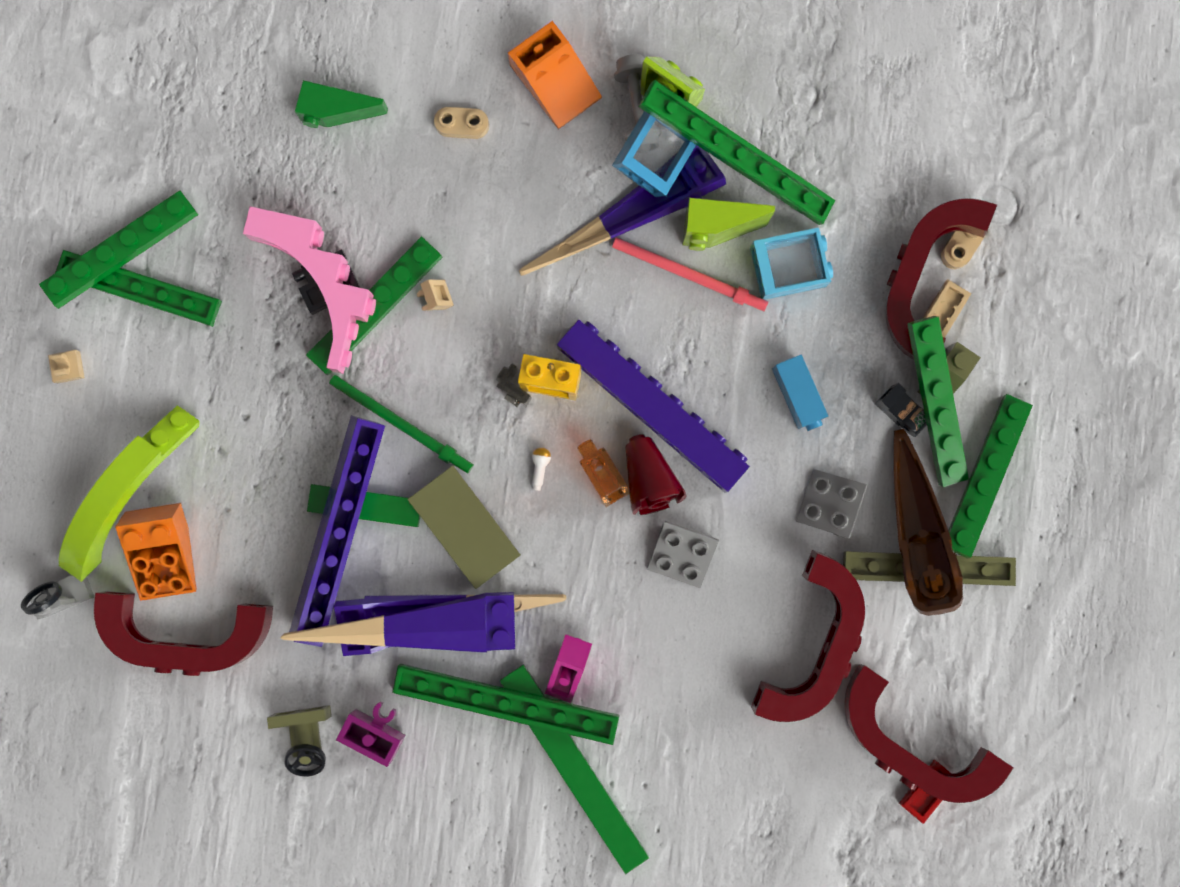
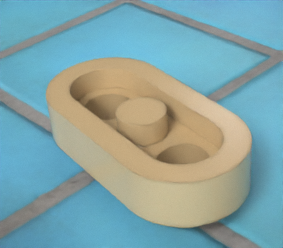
[434,107,489,139]
[941,231,985,270]

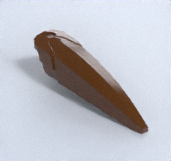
[894,429,964,616]

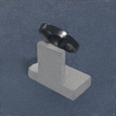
[21,575,94,620]

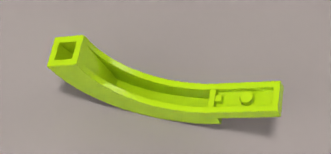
[59,405,200,582]

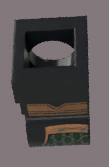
[875,383,927,437]

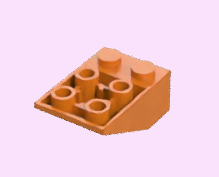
[508,21,602,130]
[115,503,197,601]

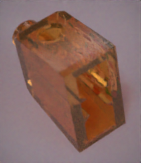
[577,439,629,507]

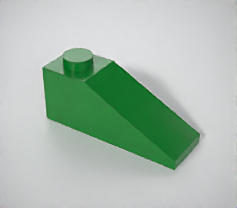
[295,80,388,128]

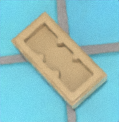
[922,279,971,338]

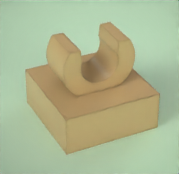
[417,280,454,311]
[48,350,85,384]

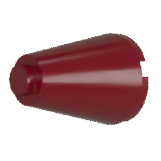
[625,434,687,515]

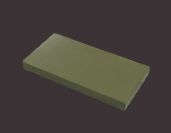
[408,466,521,589]

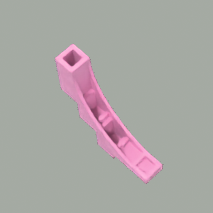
[243,206,376,374]

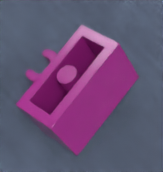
[336,701,406,767]

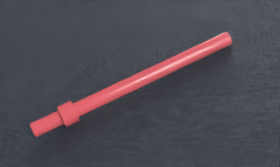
[612,237,769,311]

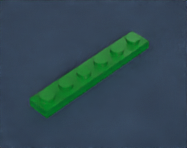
[39,190,199,309]
[306,236,443,375]
[907,316,969,487]
[948,394,1033,558]

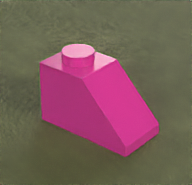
[545,634,592,703]

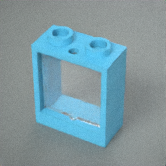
[750,227,833,300]

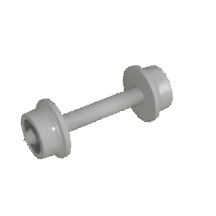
[614,54,661,153]

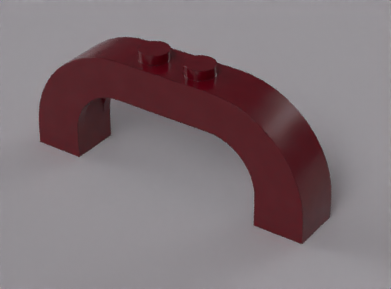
[886,198,997,360]
[751,550,865,722]
[94,591,273,676]
[844,664,1014,803]

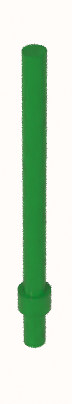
[329,375,474,474]

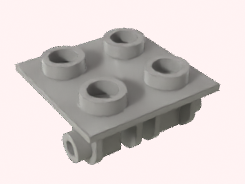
[796,469,867,539]
[647,521,719,588]

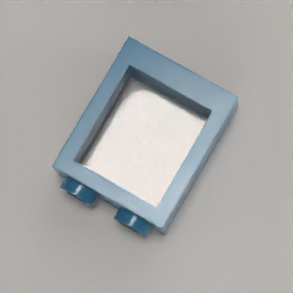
[612,111,696,197]

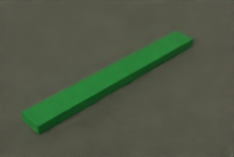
[638,80,836,225]
[392,664,620,745]
[500,664,649,875]

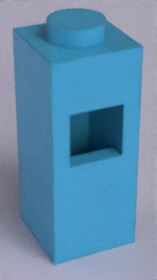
[772,354,828,431]

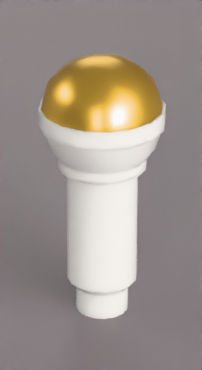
[532,448,551,491]

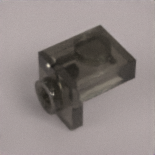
[496,363,532,408]

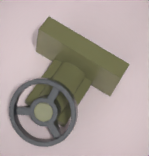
[267,705,332,777]

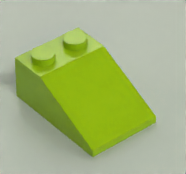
[640,57,705,107]
[683,198,775,251]

